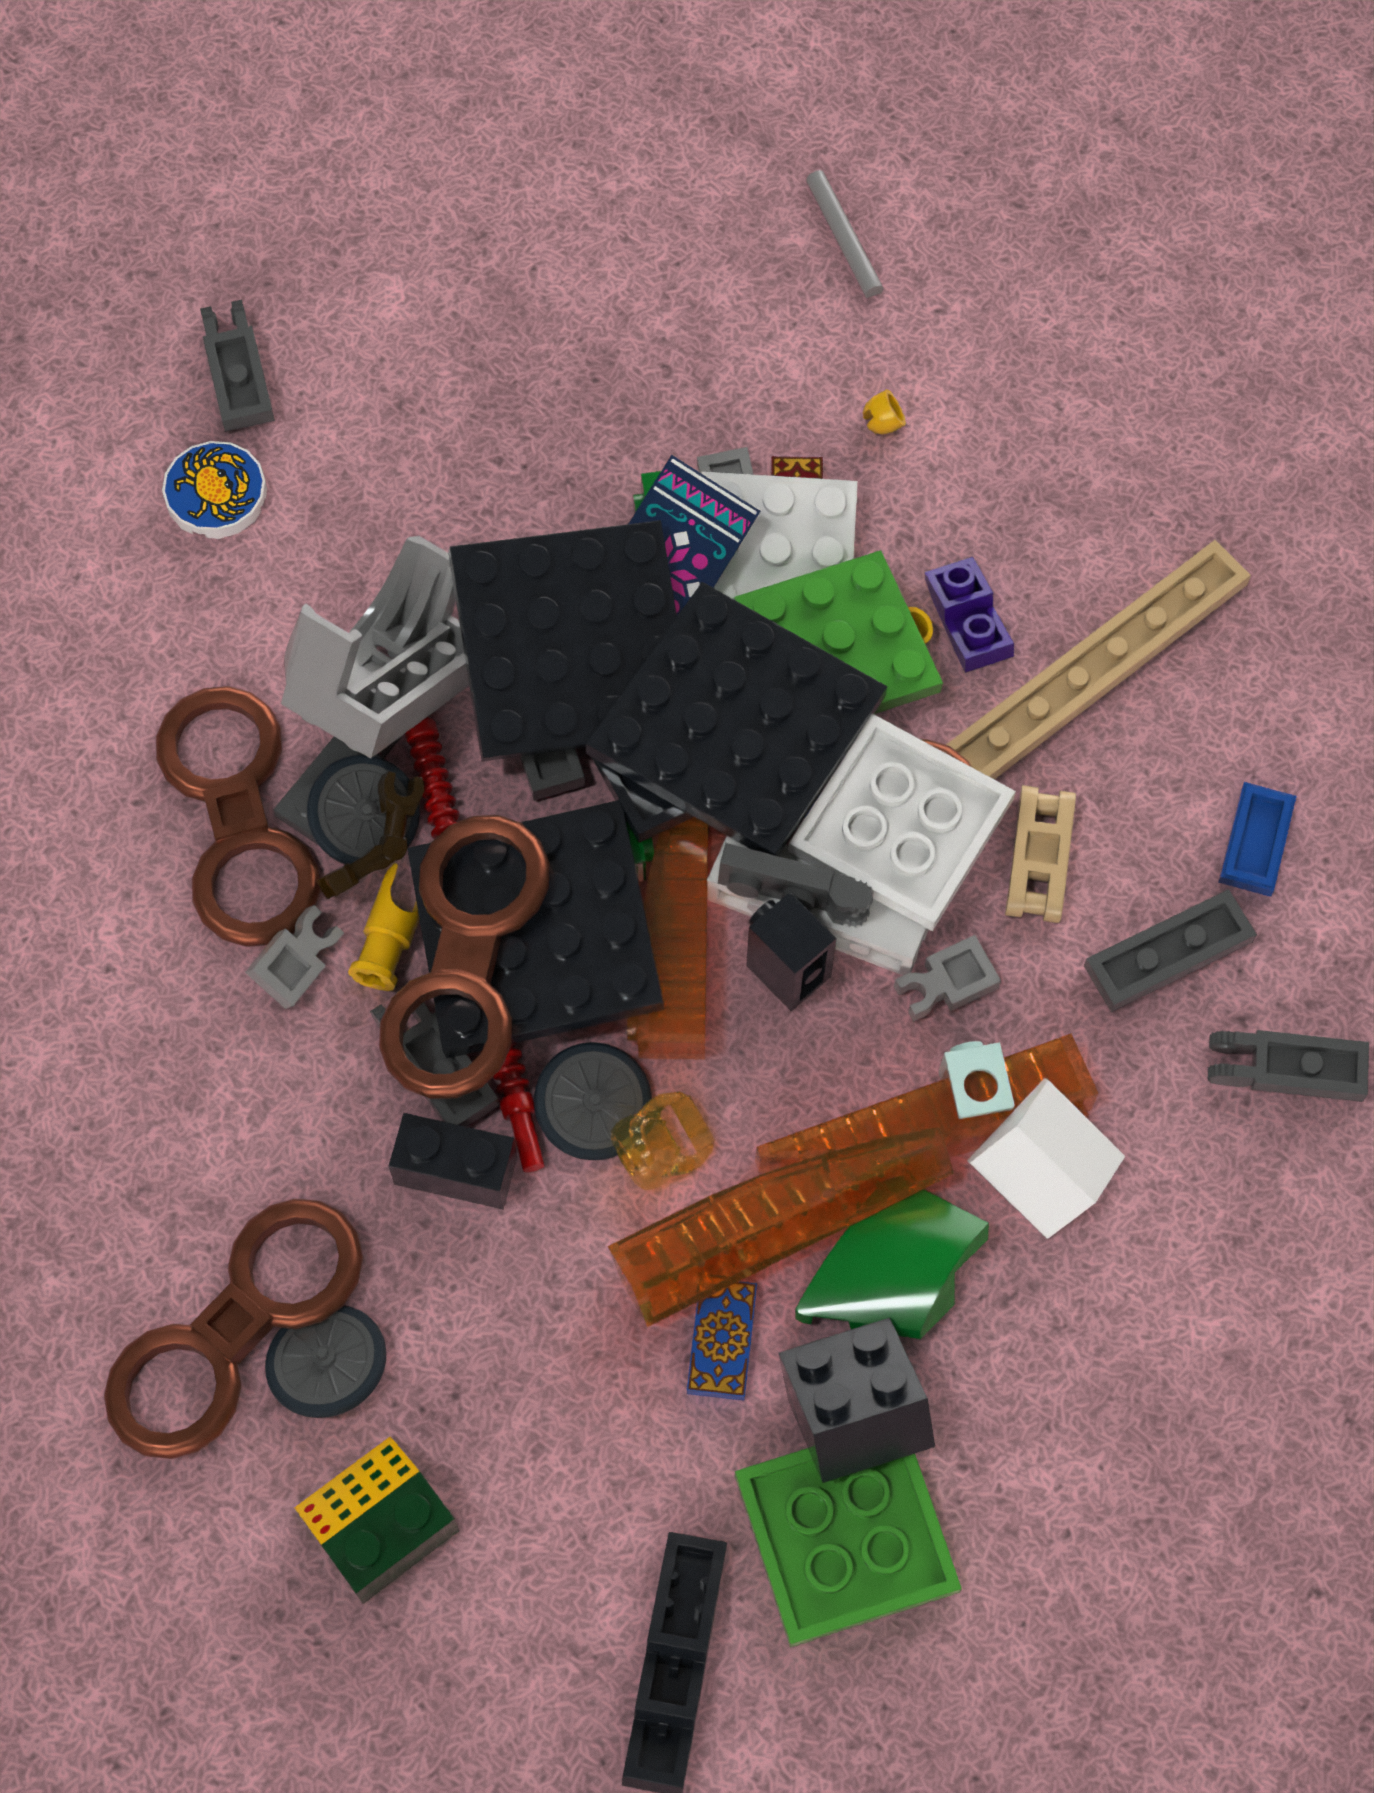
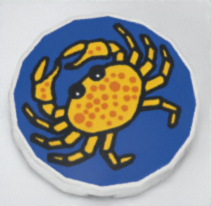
[162,441,267,539]

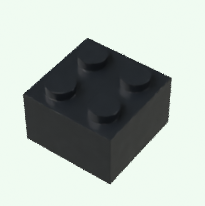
[778,1318,935,1483]

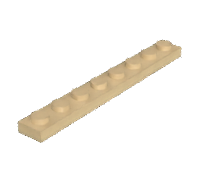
[946,540,1251,780]

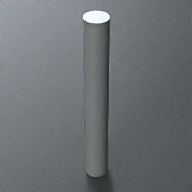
[806,170,884,298]

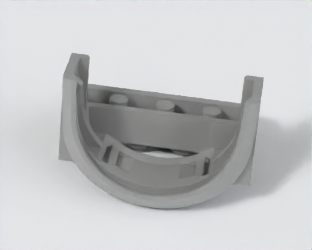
[281,536,469,759]

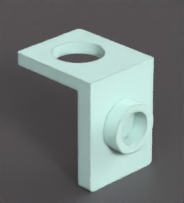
[939,1041,1015,1119]

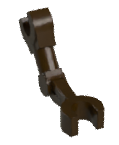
[316,771,424,900]

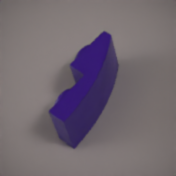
[925,557,1014,673]

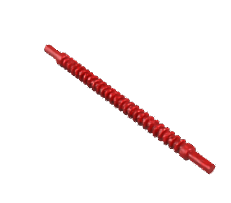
[405,716,545,1173]

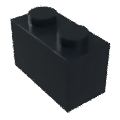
[746,892,837,1011]
[388,1113,518,1210]

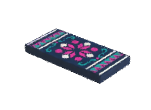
[628,455,761,616]

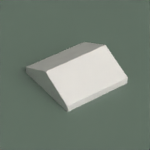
[967,1078,1125,1239]

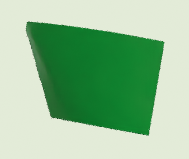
[795,1175,989,1339]

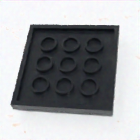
[448,520,677,762]
[586,582,888,856]
[407,800,666,1058]

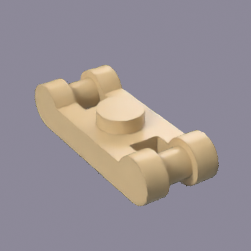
[1005,785,1076,923]

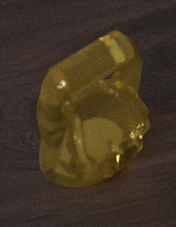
[610,1091,715,1190]

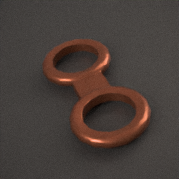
[156,686,321,947]
[379,815,550,1099]
[104,1198,363,1459]

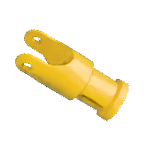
[348,863,420,991]

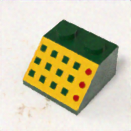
[294,1436,459,1604]

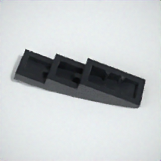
[622,1532,727,1793]

